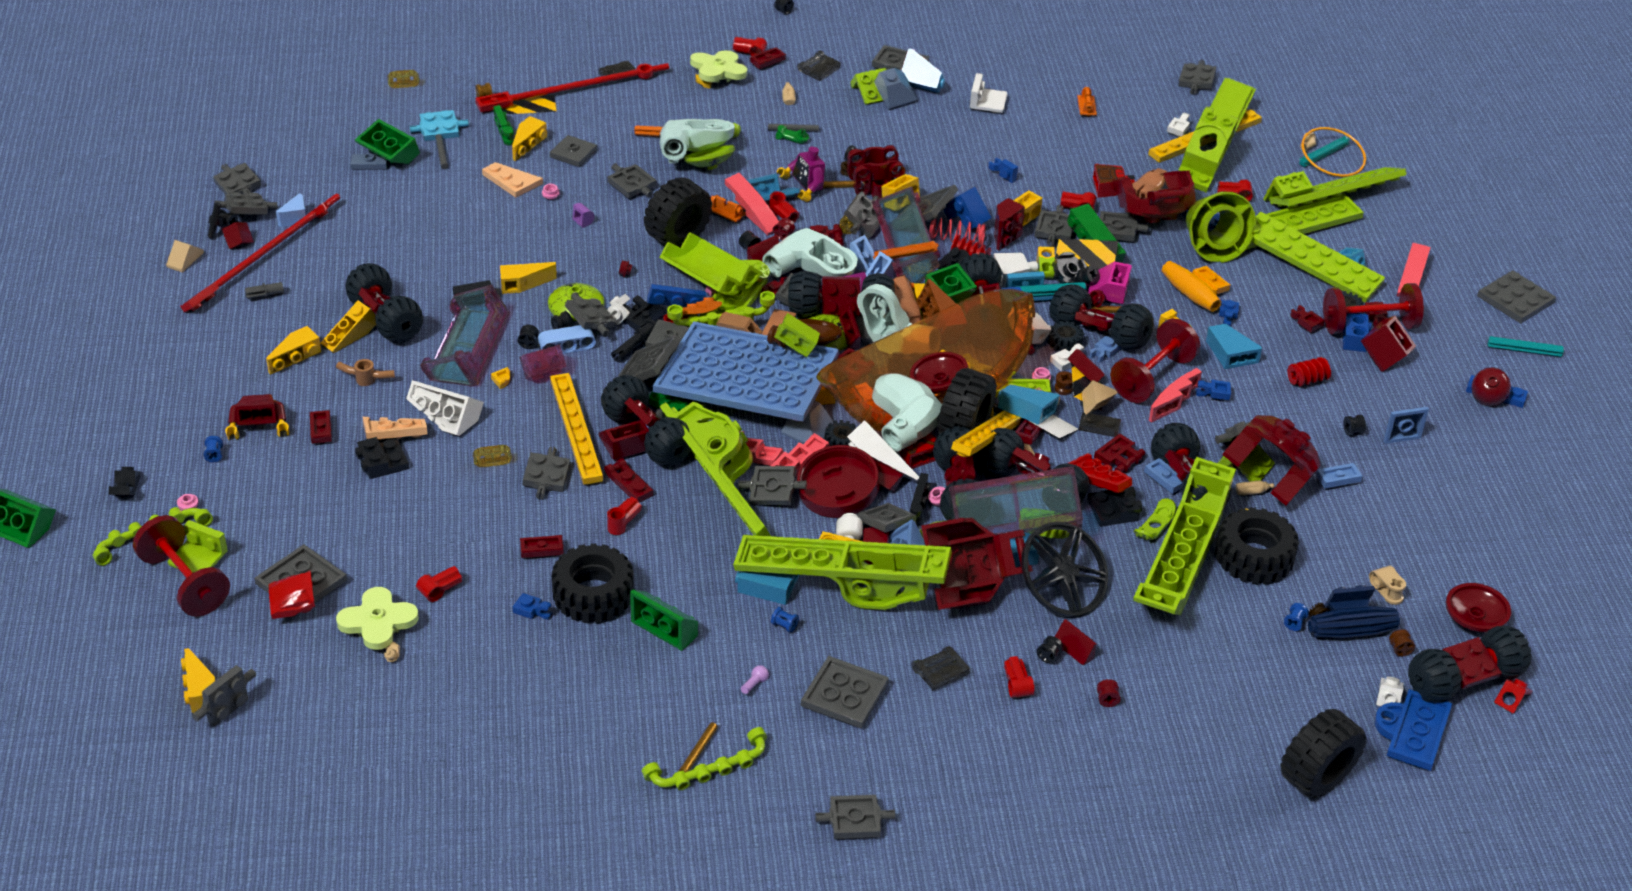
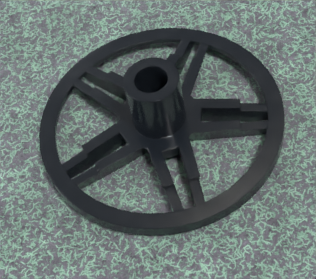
[1021,522,1108,617]

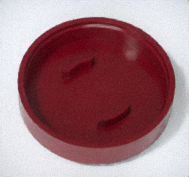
[797,445,879,518]

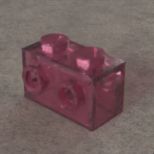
[519,345,567,381]

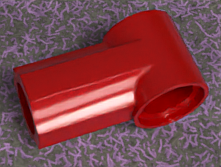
[733,37,767,56]
[1217,180,1253,201]
[769,191,799,223]
[1060,191,1097,210]
[607,497,642,535]
[416,566,462,602]
[1004,656,1034,698]

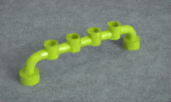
[667,291,775,327]
[93,507,213,566]
[641,727,767,790]

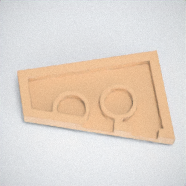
[482,162,543,198]
[363,417,427,441]

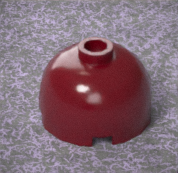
[1471,367,1511,407]

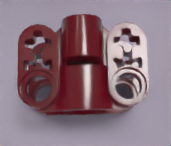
[847,145,905,199]

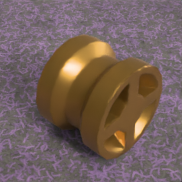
[475,83,492,97]

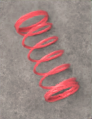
[929,217,986,247]

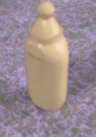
[782,82,796,105]
[1236,481,1274,496]

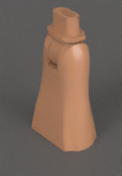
[1132,168,1167,198]
[893,276,923,326]

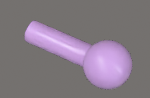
[741,666,769,694]

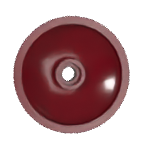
[910,352,968,392]
[1446,583,1511,632]

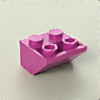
[1088,262,1132,304]

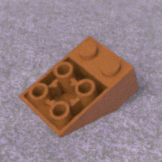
[917,279,967,346]

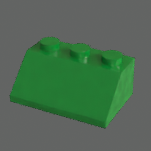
[355,119,420,164]
[0,489,56,548]
[630,589,698,651]

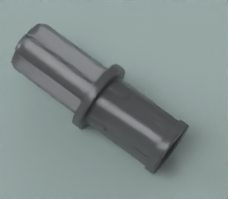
[245,282,284,299]

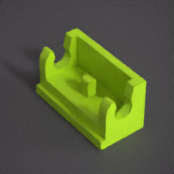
[774,313,820,357]

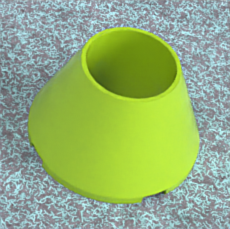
[1186,192,1256,263]

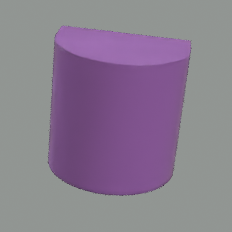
[572,203,595,228]

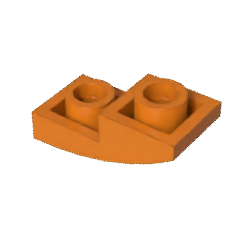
[683,297,722,316]

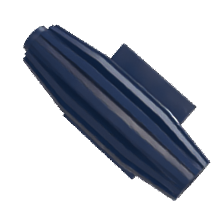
[1308,585,1400,639]

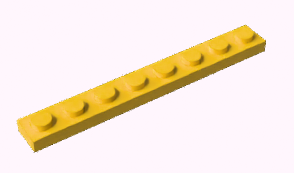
[1148,109,1262,163]
[550,373,603,485]
[951,411,1022,457]

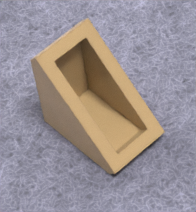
[166,240,204,272]
[1082,381,1118,415]

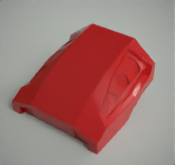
[268,570,315,619]

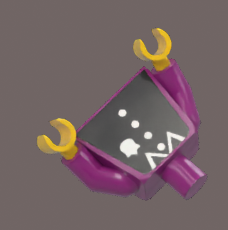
[777,147,825,202]

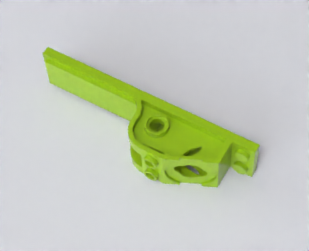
[1178,78,1256,193]
[659,401,771,536]
[733,535,952,610]

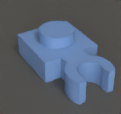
[1089,335,1121,363]

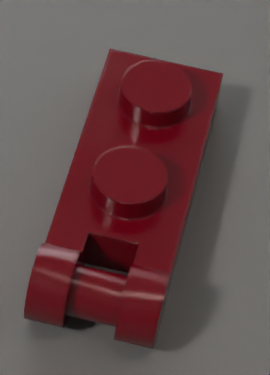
[604,458,653,503]

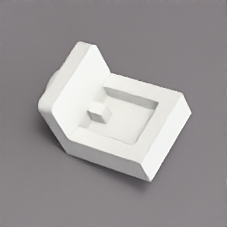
[607,294,630,325]
[1376,677,1403,706]

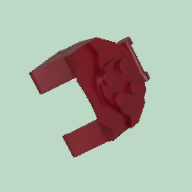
[1112,170,1196,223]
[1222,415,1320,506]
[921,518,1033,610]

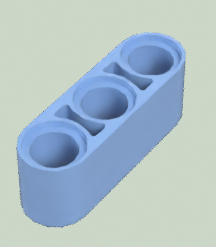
[538,325,596,356]

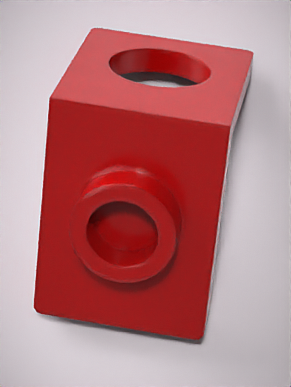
[1494,678,1532,713]

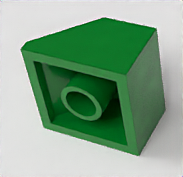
[925,263,977,307]

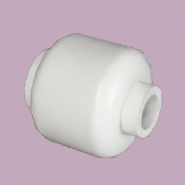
[836,513,863,541]

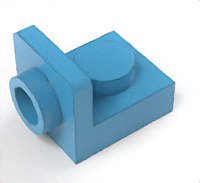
[1338,247,1366,266]

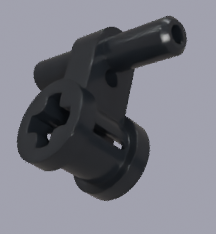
[208,202,238,239]

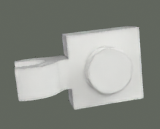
[1167,113,1190,136]
[1050,344,1084,372]

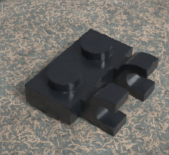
[623,295,665,329]

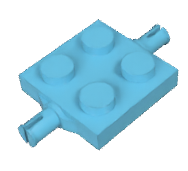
[410,110,469,141]

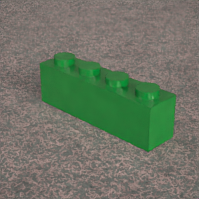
[1067,204,1126,263]

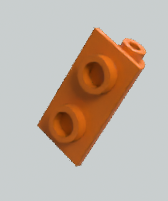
[1077,87,1097,116]
[711,195,746,222]

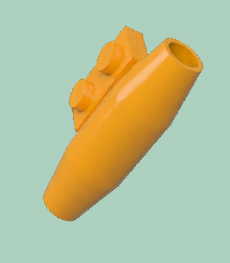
[1162,261,1231,312]

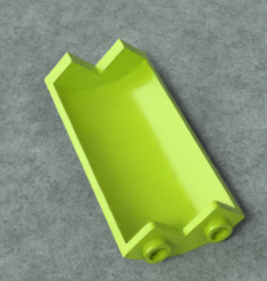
[659,233,762,295]

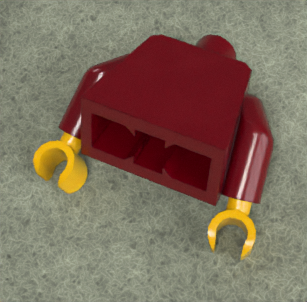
[225,394,289,440]

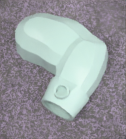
[659,119,735,163]
[763,228,858,277]
[857,284,940,356]
[872,373,942,452]

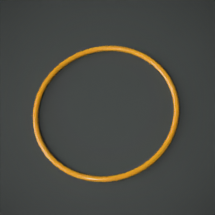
[1301,127,1366,177]

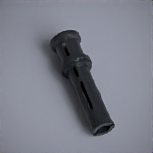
[611,319,656,362]

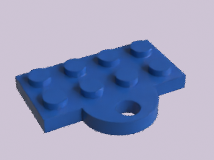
[1374,689,1452,771]

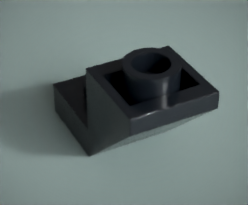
[109,467,140,495]

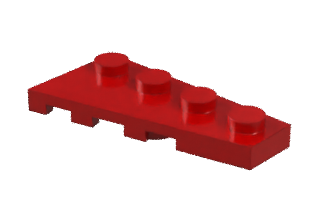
[1069,453,1132,493]

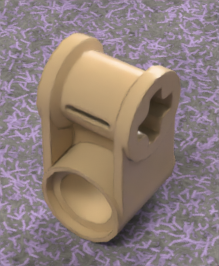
[1369,565,1406,605]

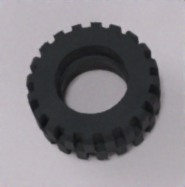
[644,177,713,248]
[938,368,997,435]
[1215,508,1299,585]
[551,544,634,623]
[1280,709,1367,798]

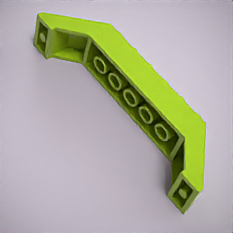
[1133,457,1236,615]

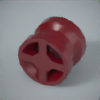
[773,218,795,240]
[1097,679,1121,707]

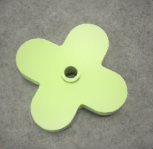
[690,51,747,83]
[336,587,419,650]

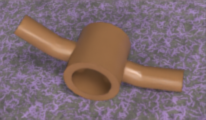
[336,359,395,386]

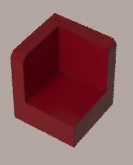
[222,222,254,249]

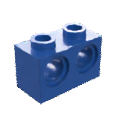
[1342,313,1371,352]

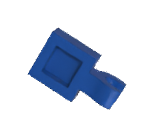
[988,158,1018,183]
[1219,300,1239,326]
[1196,380,1231,400]
[512,593,553,619]

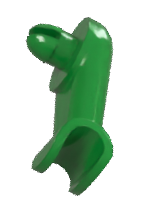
[775,125,809,144]

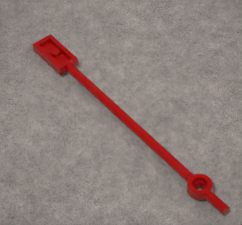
[475,63,669,112]
[180,193,340,313]

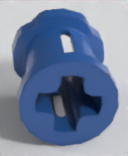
[204,436,223,462]
[1284,603,1309,631]
[771,607,799,633]

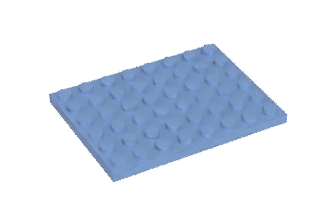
[653,321,839,422]

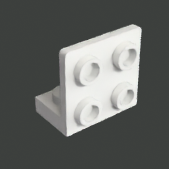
[970,73,1007,113]

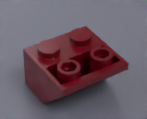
[994,198,1025,251]
[1361,316,1416,372]
[598,420,649,460]

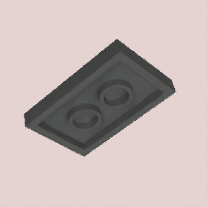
[872,45,929,71]

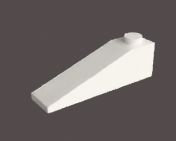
[406,380,484,436]
[847,420,919,483]

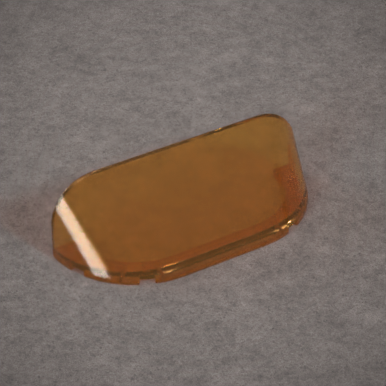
[816,289,1035,432]

